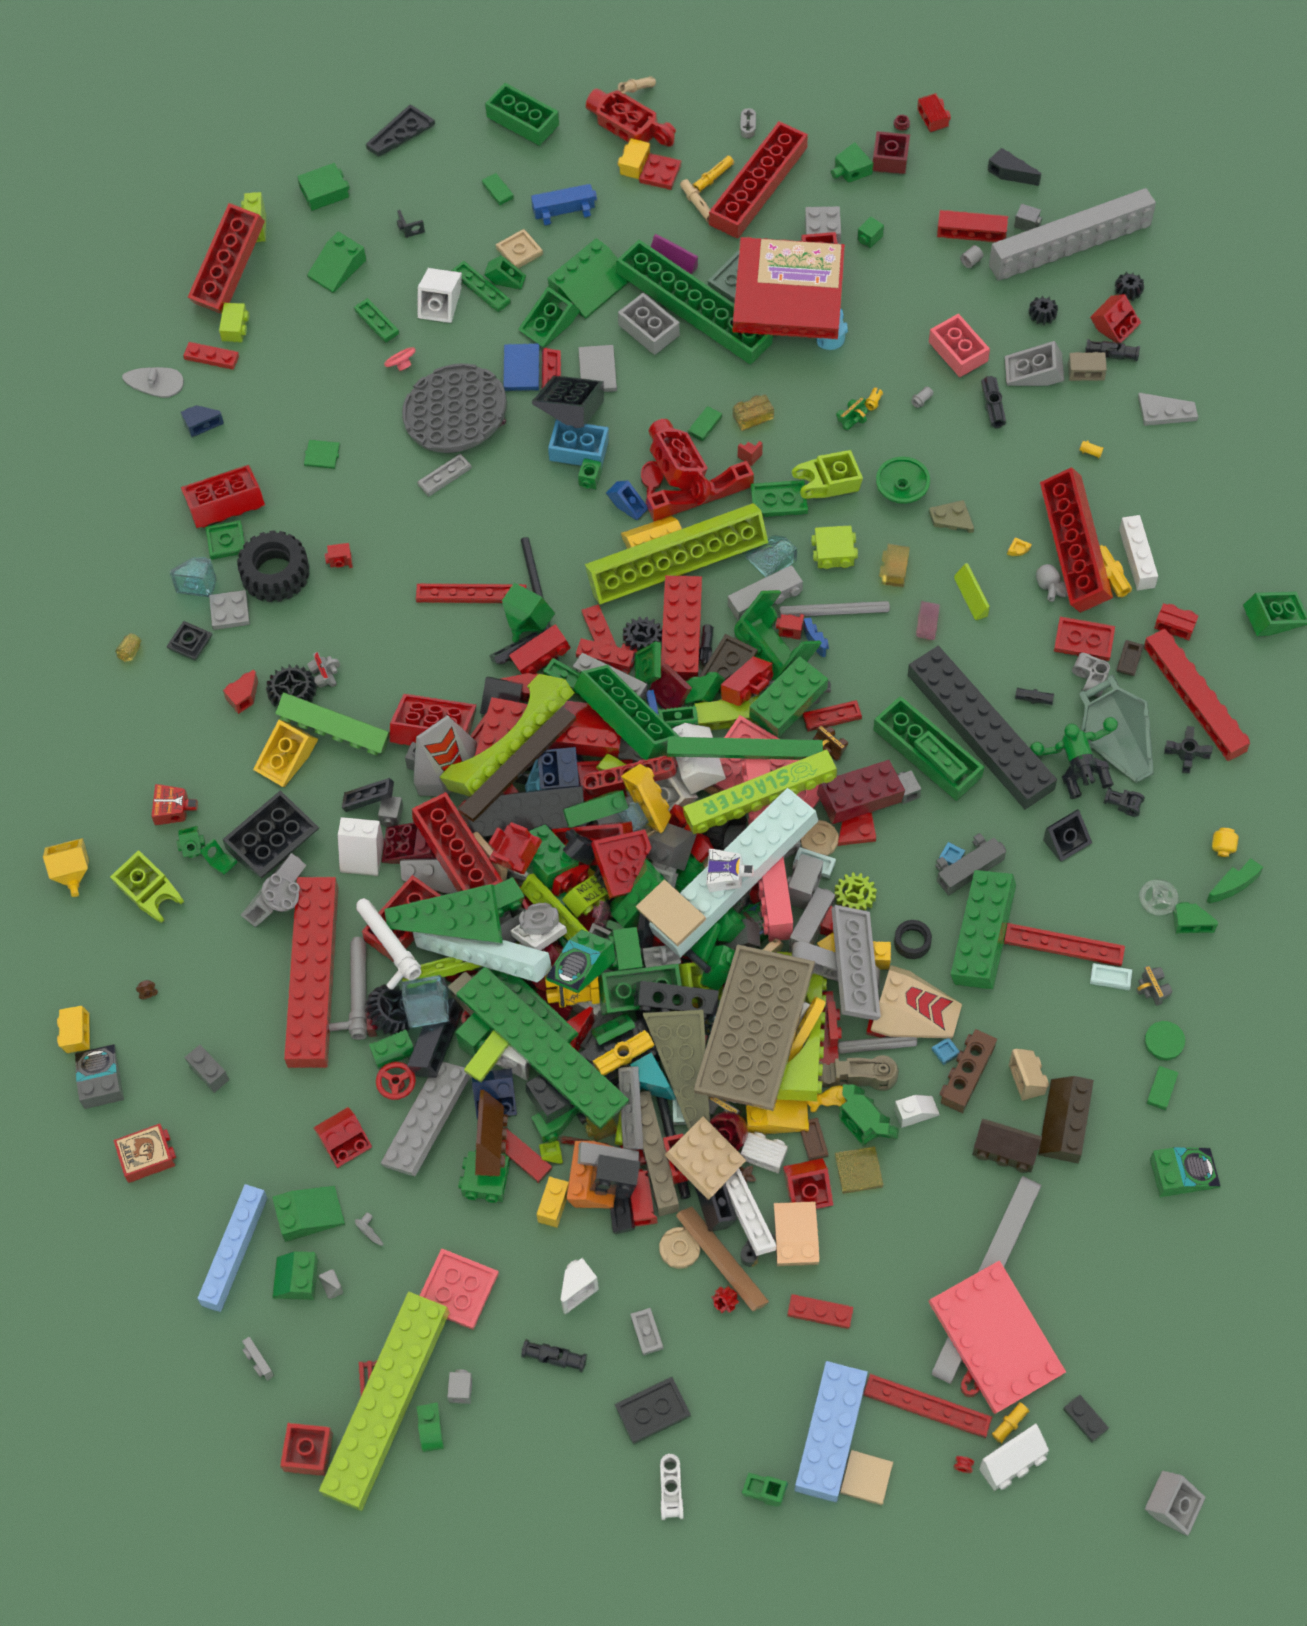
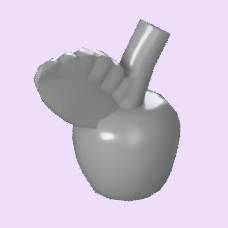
[1036,564,1068,602]

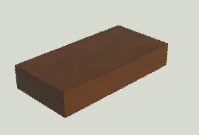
[800,1117,829,1161]

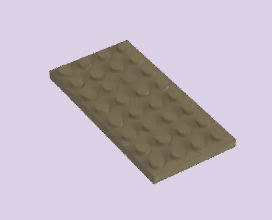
[694,945,815,1111]

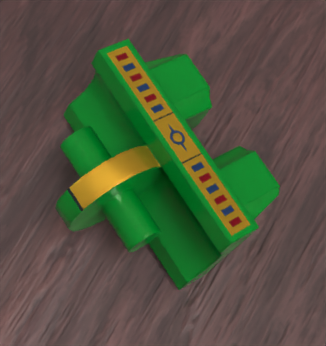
[836,397,869,431]

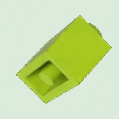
[219,303,249,342]

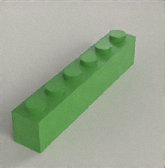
[275,693,390,756]

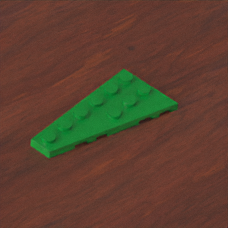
[385,884,503,943]

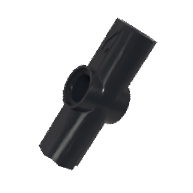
[981,376,1006,428]

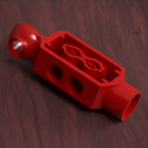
[585,88,676,147]
[648,419,715,505]

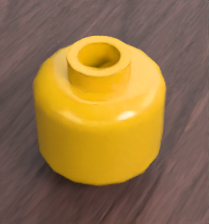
[1212,828,1239,857]

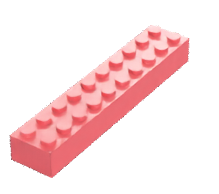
[740,758,793,942]

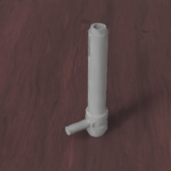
[329,937,368,1040]

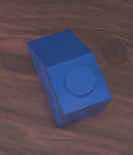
[606,481,647,520]

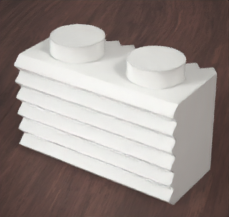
[741,1132,788,1173]

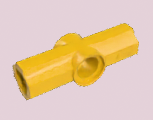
[1100,545,1132,598]
[593,1030,654,1076]

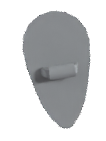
[122,367,184,398]

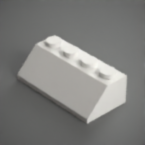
[673,723,726,794]

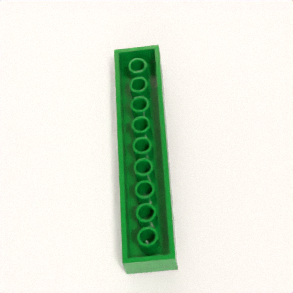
[616,240,773,365]

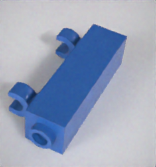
[531,184,597,225]

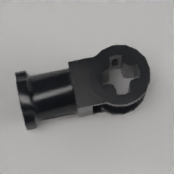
[1103,787,1145,817]

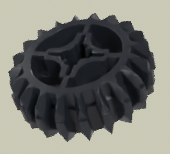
[266,664,317,708]
[365,984,418,1036]

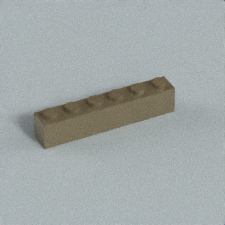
[640,1091,679,1216]

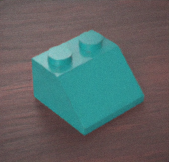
[630,1053,676,1101]

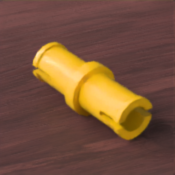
[991,1402,1030,1444]

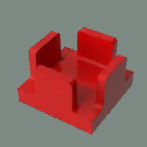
[489,822,542,875]

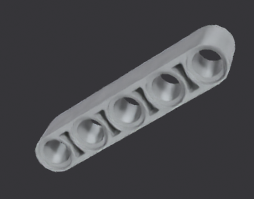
[792,942,880,989]

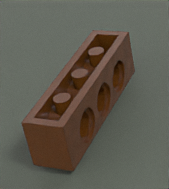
[939,1029,997,1114]

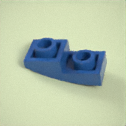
[803,617,829,657]

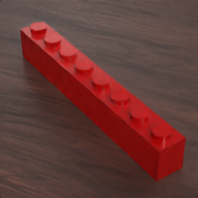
[1143,629,1250,761]

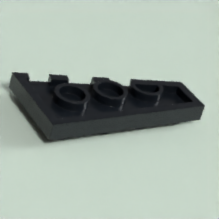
[366,104,435,157]

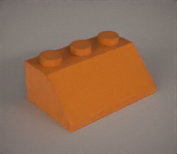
[567,1141,617,1208]

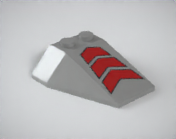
[414,715,478,796]

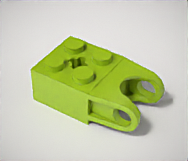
[791,450,863,499]
[110,850,184,923]

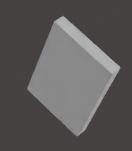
[579,345,617,392]

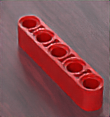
[582,756,677,796]

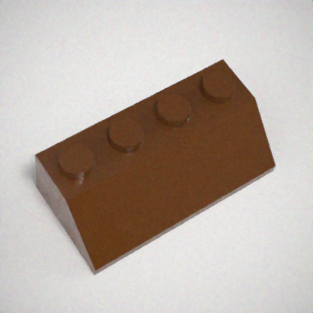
[475,1090,508,1176]

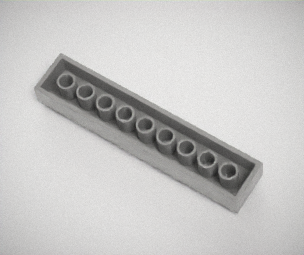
[989,188,1156,281]

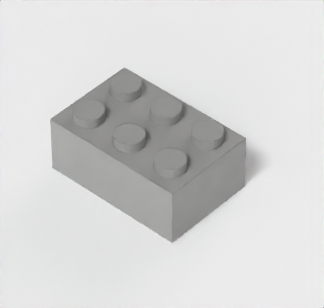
[618,293,680,355]

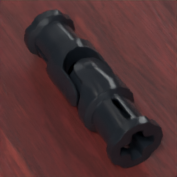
[1085,339,1140,361]
[521,1339,587,1373]

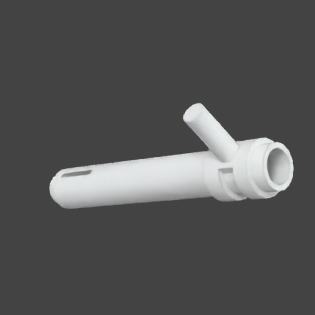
[356,898,421,990]

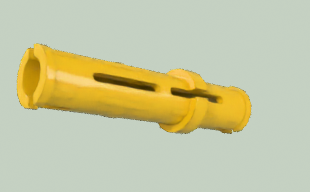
[692,156,734,193]

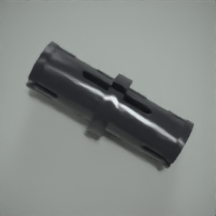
[1015,687,1054,705]

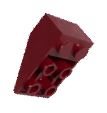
[381,822,436,864]

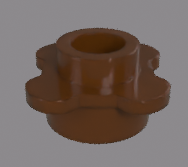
[136,980,158,1000]

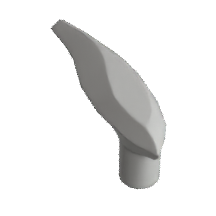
[355,1213,383,1246]

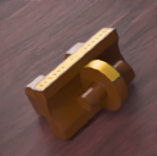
[813,725,848,761]

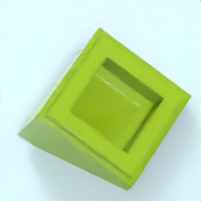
[539,1141,563,1164]

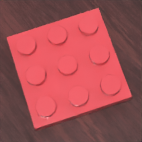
[420,1248,499,1330]

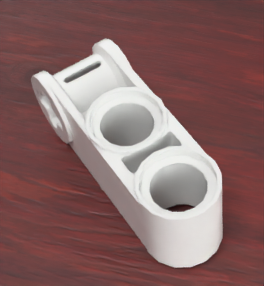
[660,1454,683,1520]

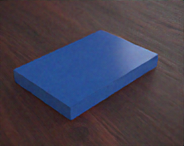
[504,344,539,391]

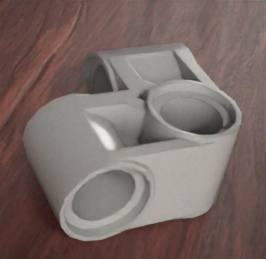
[1072,653,1110,698]

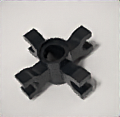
[1164,726,1213,774]

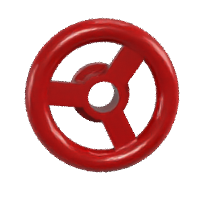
[376,1062,416,1100]

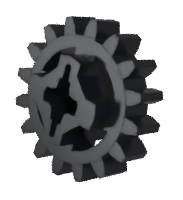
[623,616,662,652]

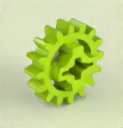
[834,872,877,911]

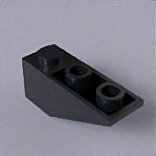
[987,147,1042,186]

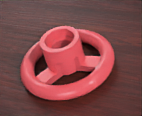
[384,347,416,371]

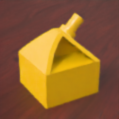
[43,838,89,897]

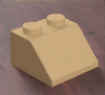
[1009,1049,1049,1101]

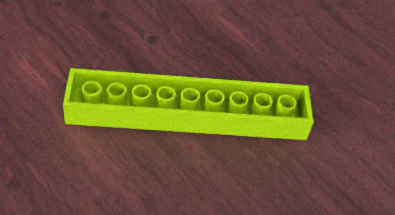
[585,503,769,604]
[319,1291,450,1511]

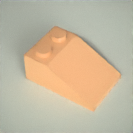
[774,1202,819,1266]

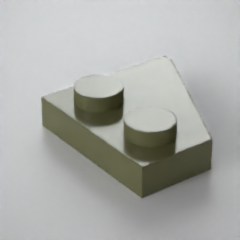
[929,500,974,533]

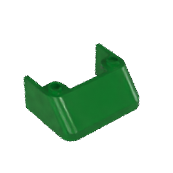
[734,590,822,680]

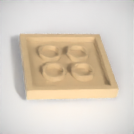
[665,1117,746,1200]

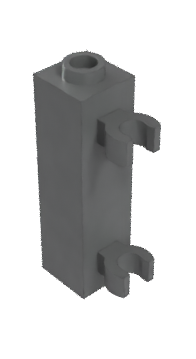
[935,833,1006,896]

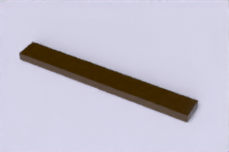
[459,707,577,822]

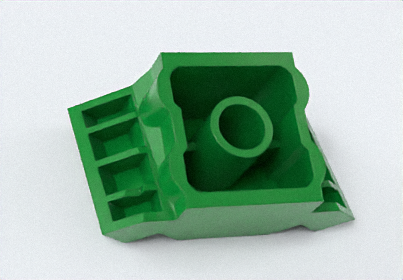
[838,1084,899,1146]

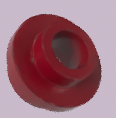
[893,114,910,131]

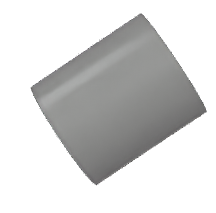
[960,245,983,268]

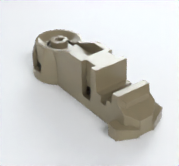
[818,1055,899,1091]

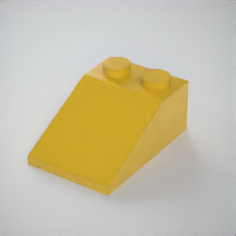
[253,720,318,787]
[746,1099,809,1134]

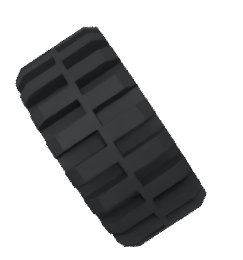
[237,530,310,602]

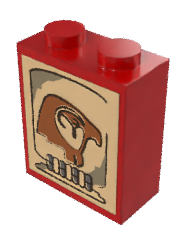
[113,1124,177,1183]

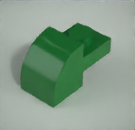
[416,1403,444,1452]
[742,1473,788,1506]

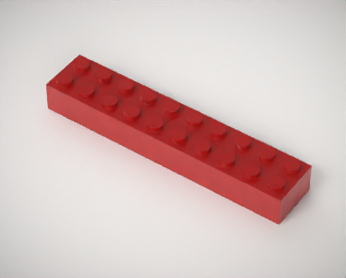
[284,877,339,1068]

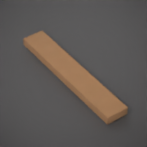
[676,1207,769,1311]

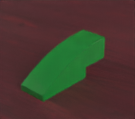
[1206,858,1263,904]

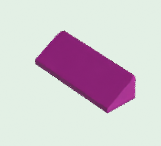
[651,234,698,275]

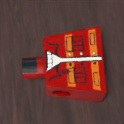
[151,784,198,825]

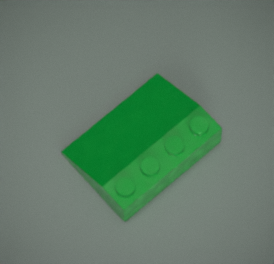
[548,238,629,319]

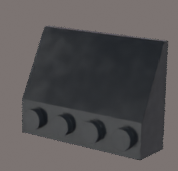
[532,375,604,428]
[222,790,319,879]

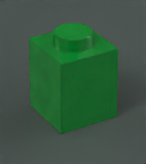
[857,216,884,248]

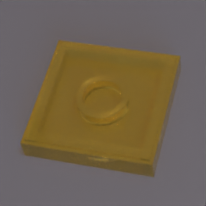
[835,1147,883,1194]

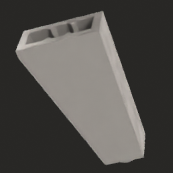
[241,853,306,927]
[789,887,835,952]

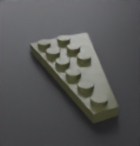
[643,1010,710,1130]

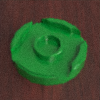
[1144,1021,1185,1061]

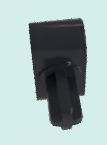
[563,829,596,865]

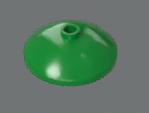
[876,456,930,504]

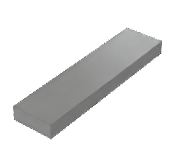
[618,1067,643,1150]

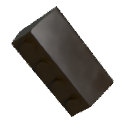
[1038,1076,1094,1164]

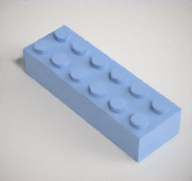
[795,1361,868,1502]

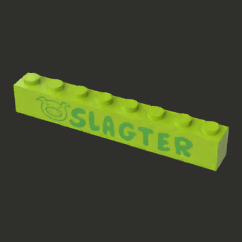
[683,750,837,835]

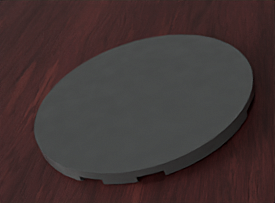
[402,364,507,453]

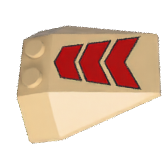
[871,965,962,1038]

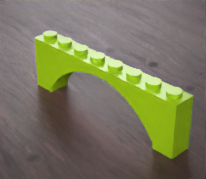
[439,674,574,797]
[776,952,827,1101]

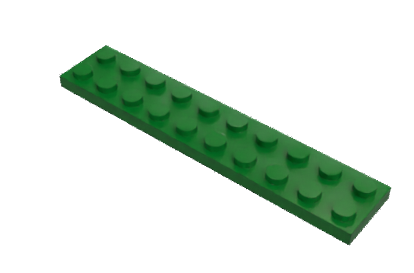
[456,967,629,1130]

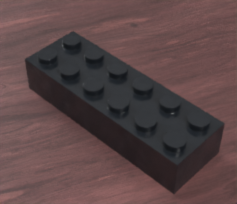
[466,785,587,836]

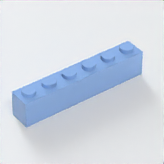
[197,1184,268,1312]

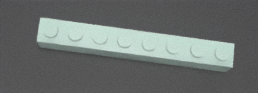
[413,932,552,982]

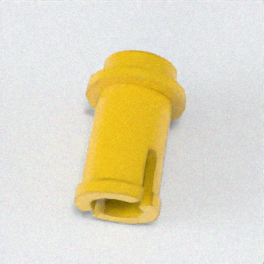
[865,388,883,411]
[1079,440,1103,458]

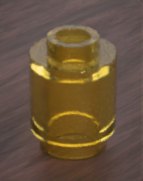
[115,633,141,661]

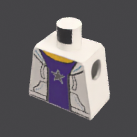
[706,849,754,892]

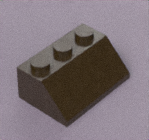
[972,1118,1042,1173]

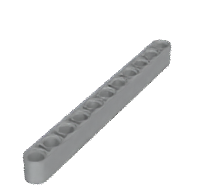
[931,1176,1041,1384]

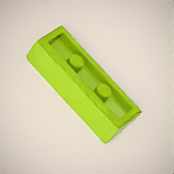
[954,563,990,620]

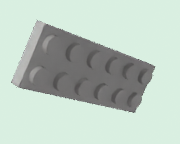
[831,905,881,1021]
[381,1062,470,1177]

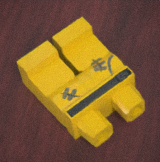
[544,974,600,1008]

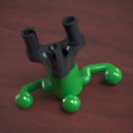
[1030,717,1118,799]

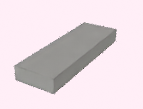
[417,454,472,497]
[578,1142,639,1166]

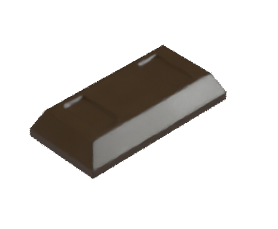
[1116,640,1144,676]

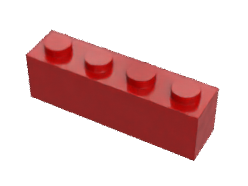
[937,210,1008,242]

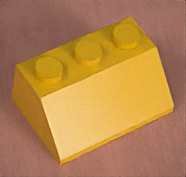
[621,516,682,549]
[621,764,671,833]

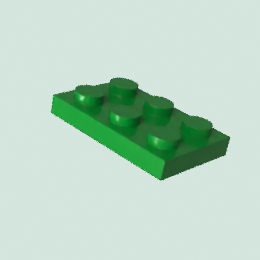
[751,480,808,517]

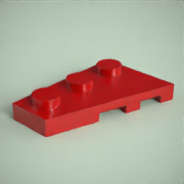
[838,812,876,846]

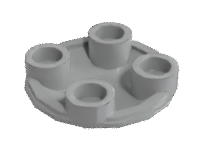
[261,873,300,912]

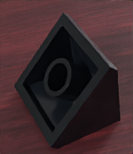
[1043,809,1092,862]

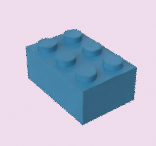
[548,419,609,466]

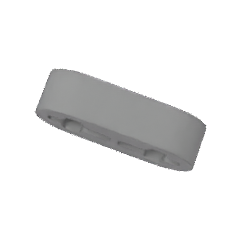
[740,108,756,138]

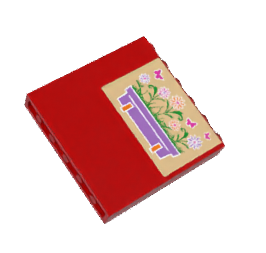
[733,237,845,339]

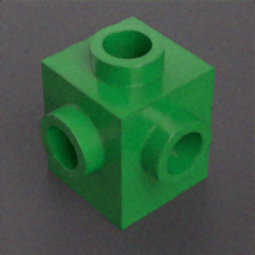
[176,826,206,858]

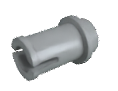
[911,386,933,408]

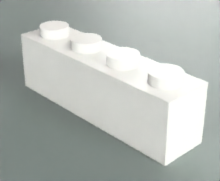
[1119,515,1158,591]

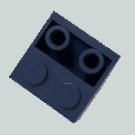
[538,747,579,789]
[472,1068,517,1120]

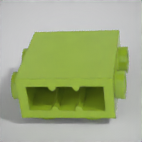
[241,192,266,242]
[811,525,858,569]

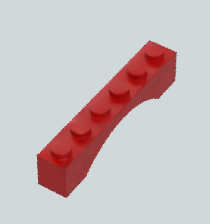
[647,461,754,521]

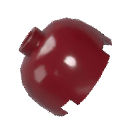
[709,1111,748,1151]

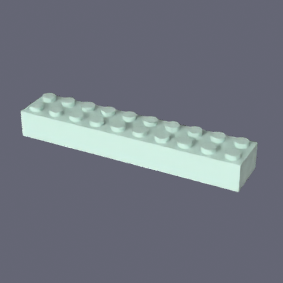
[649,788,818,958]

